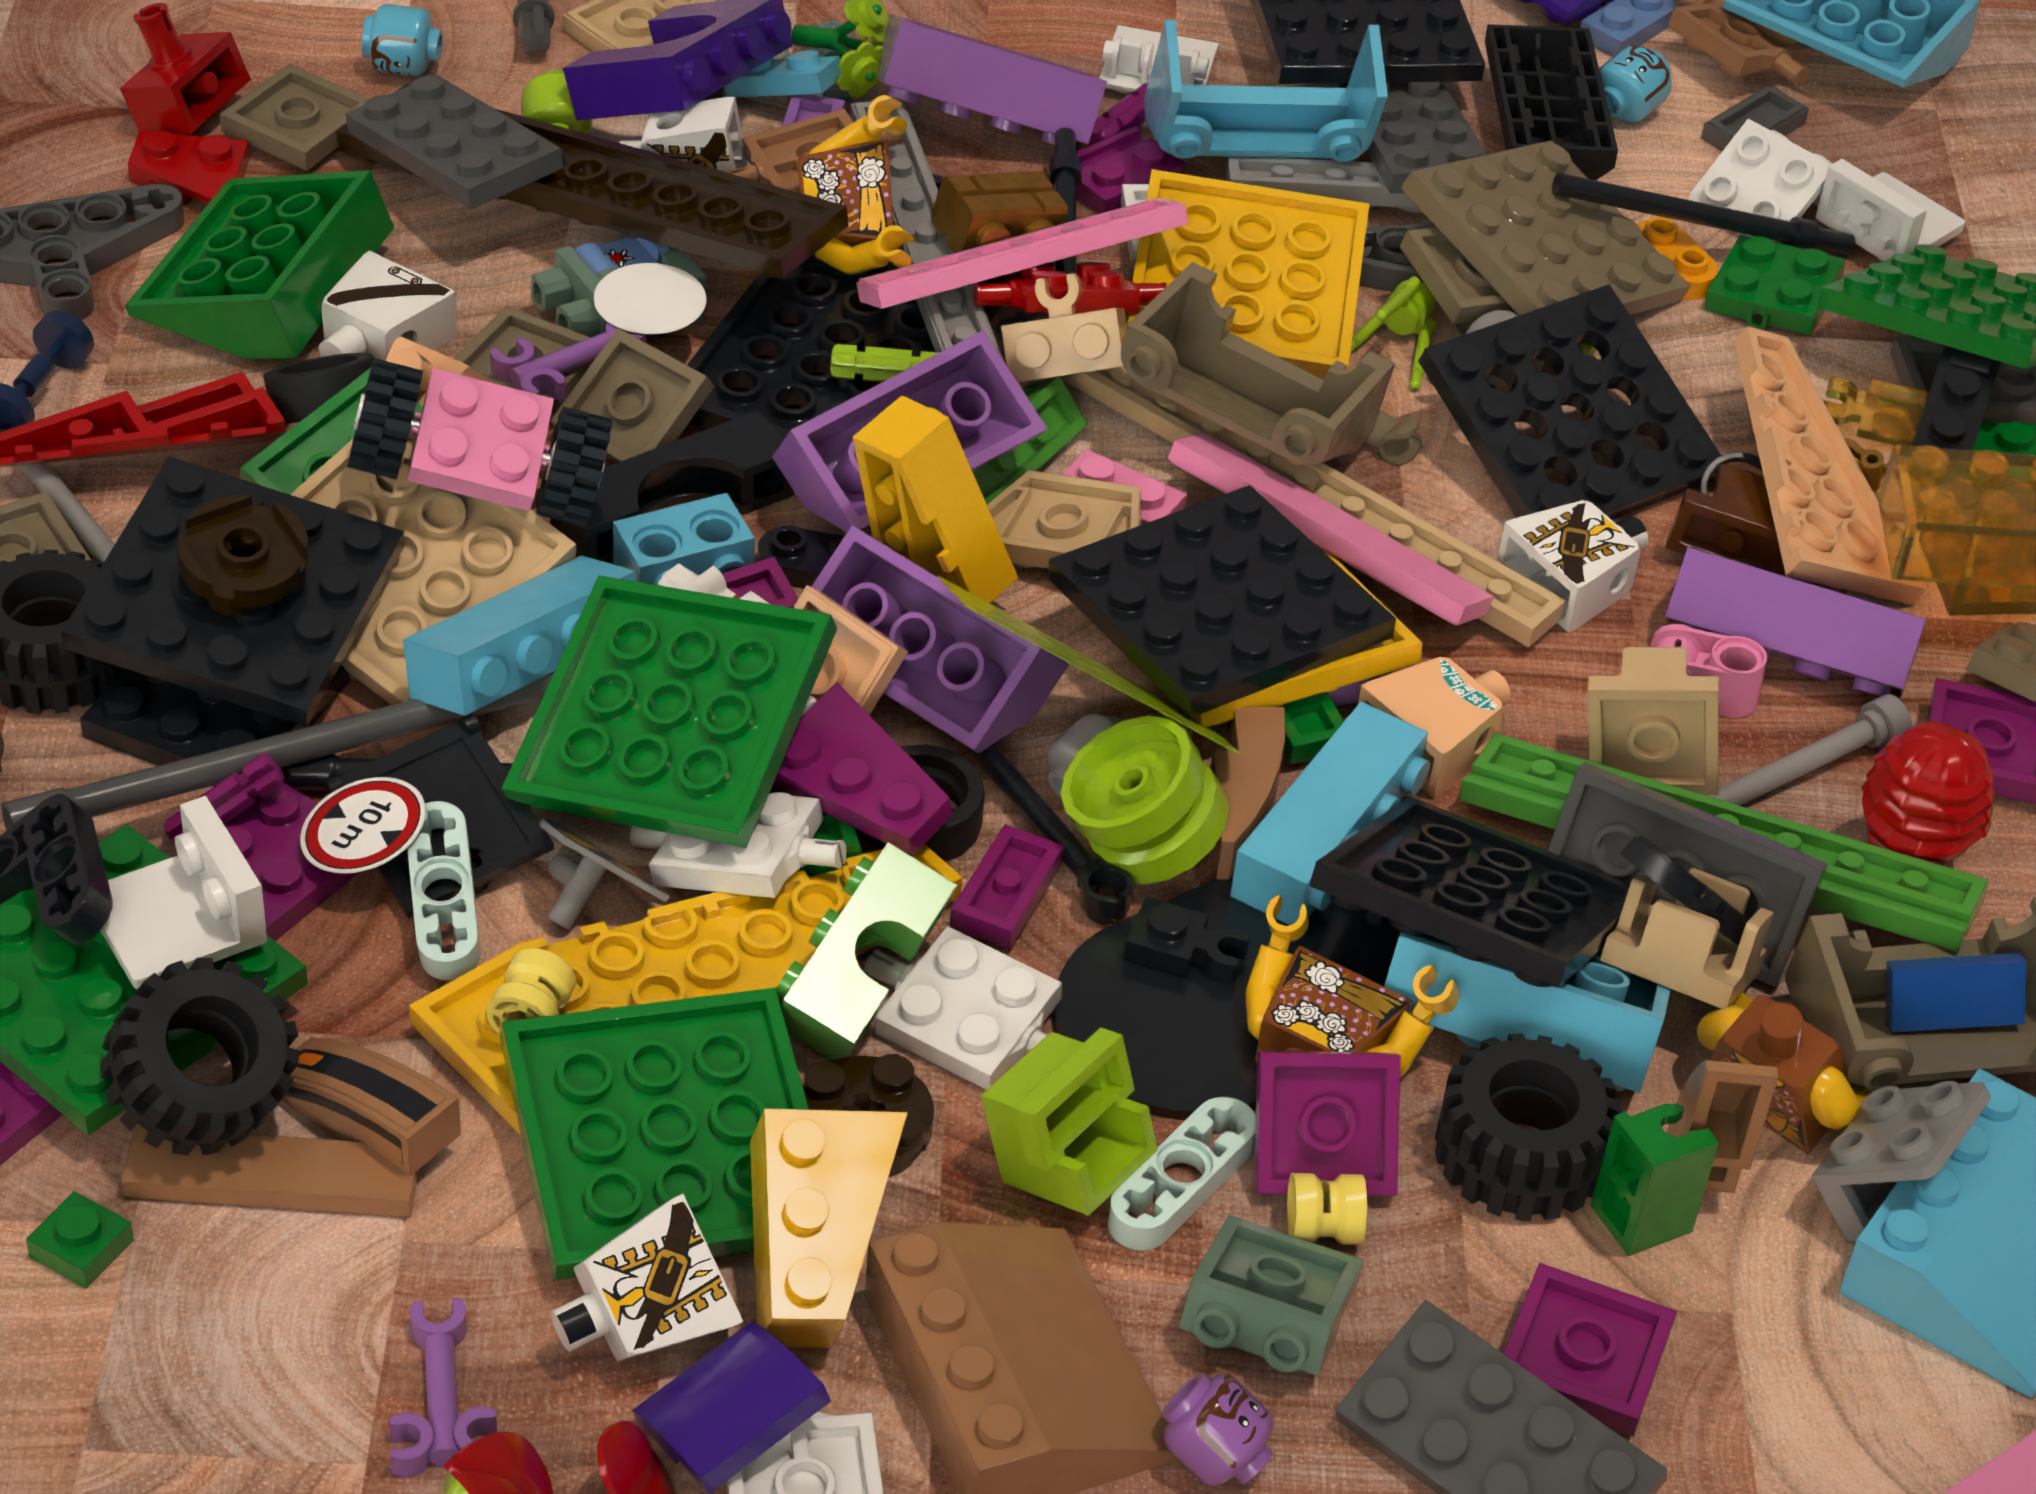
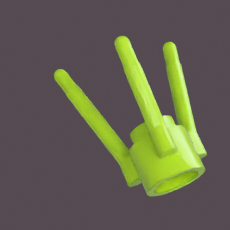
[1351,276,1437,390]

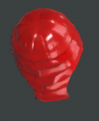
[1861,721,1996,866]

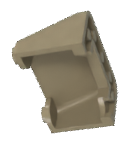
[1121,262,1395,466]
[1785,897,2036,1091]

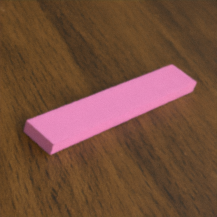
[856,198,1188,309]
[1168,432,1494,626]

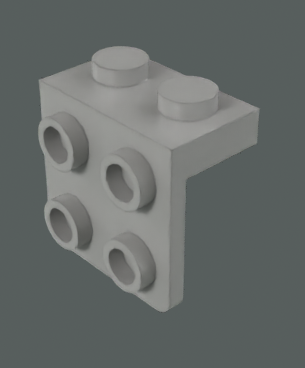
[1811,1081,1990,1242]

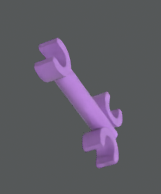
[490,322,647,402]
[389,1298,497,1478]

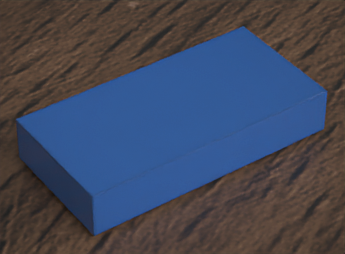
[1885,953,2027,1032]

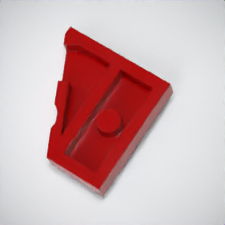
[127,131,250,205]

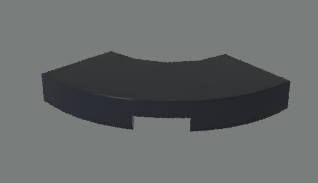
[1620,835,1749,946]

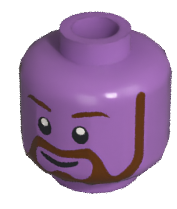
[1162,1373,1273,1486]

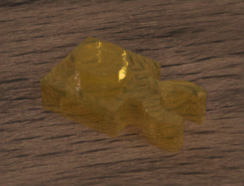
[1823,377,1928,449]

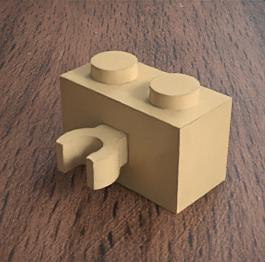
[1001,273,1127,383]

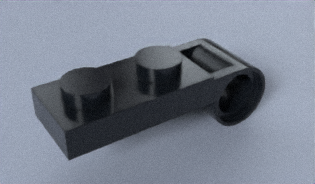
[1909,346,2001,474]

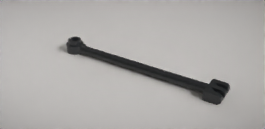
[960,742,1133,924]

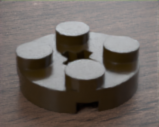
[177,495,309,615]
[802,1054,934,1178]

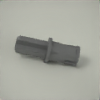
[513,0,555,56]

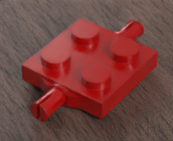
[973,262,1167,313]

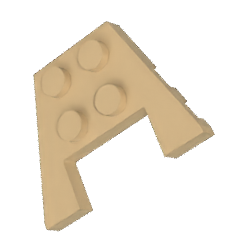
[987,470,1142,618]

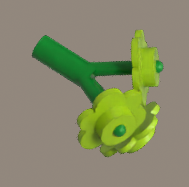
[791,0,888,98]

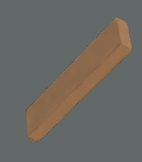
[120,1126,420,1217]

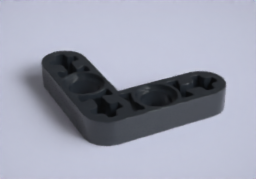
[0,793,113,946]

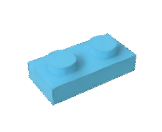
[724,50,841,97]

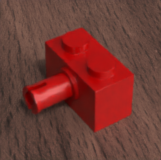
[120,3,251,135]

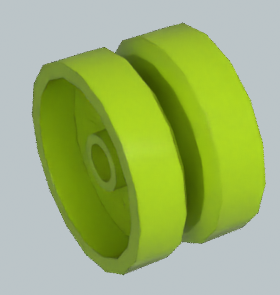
[1060,715,1230,885]

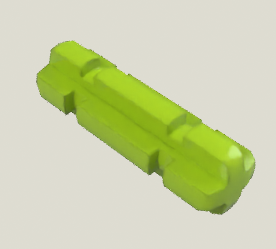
[830,344,940,382]

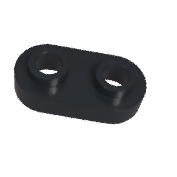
[758,526,844,588]

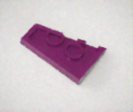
[772,682,952,857]

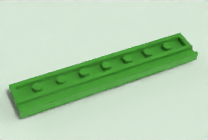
[1460,733,1989,953]

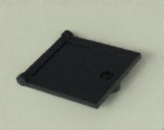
[324,713,554,919]

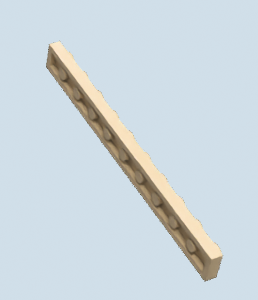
[1061,367,1566,647]

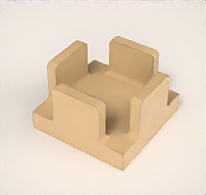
[1588,647,1720,795]
[1599,868,1774,1009]

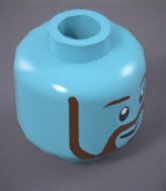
[362,4,443,77]
[1599,45,1671,124]

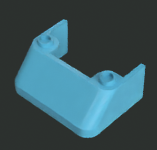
[1144,20,1388,162]

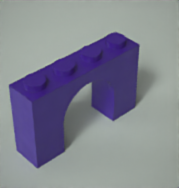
[563,0,793,121]

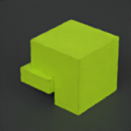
[981,1027,1158,1216]

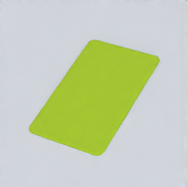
[937,576,1241,755]

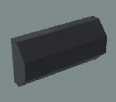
[1485,24,1618,180]

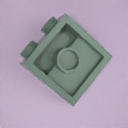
[1179,1215,1364,1376]

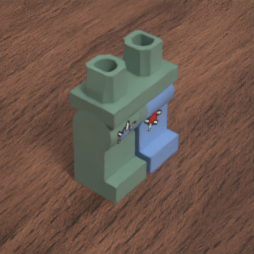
[531,237,707,337]

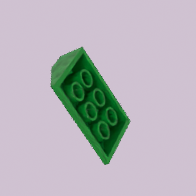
[124,170,394,361]

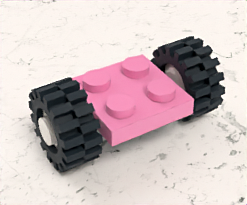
[347,358,612,527]

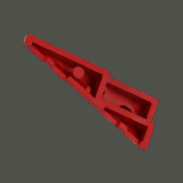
[0,371,287,467]

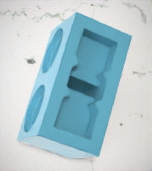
[613,493,755,585]

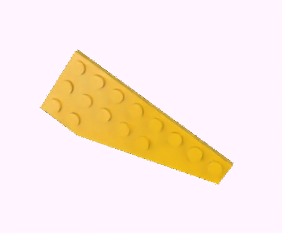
[409,844,962,1137]

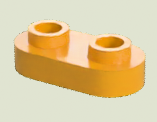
[1637,217,1718,300]

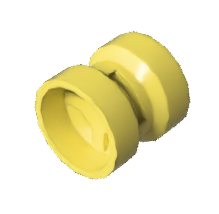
[486,948,576,1034]
[1287,1173,1367,1245]

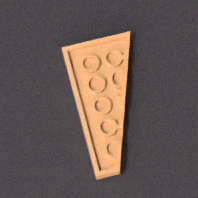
[1734,326,1927,605]

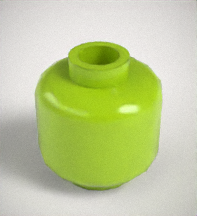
[521,70,592,135]

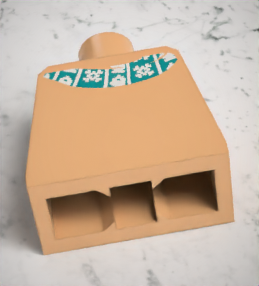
[1358,657,1510,799]

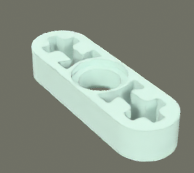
[407,801,481,980]
[1108,1097,1256,1251]

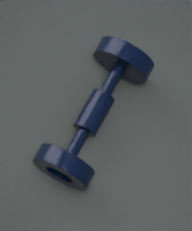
[0,310,94,432]

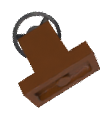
[1665,452,1785,575]

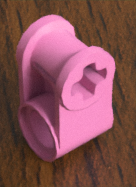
[1650,624,1767,719]

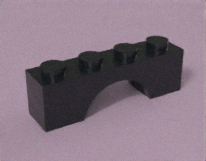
[550,410,794,564]

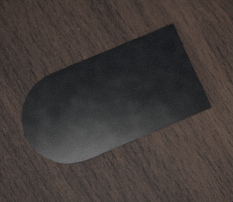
[1054,796,1406,1120]

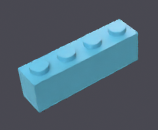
[403,555,637,716]
[1230,702,1430,925]

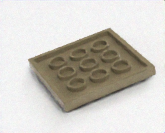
[1401,140,1691,315]

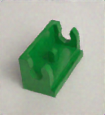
[1590,1104,1719,1256]

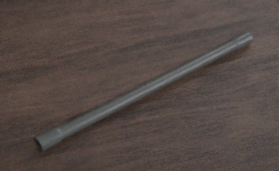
[1,671,555,831]

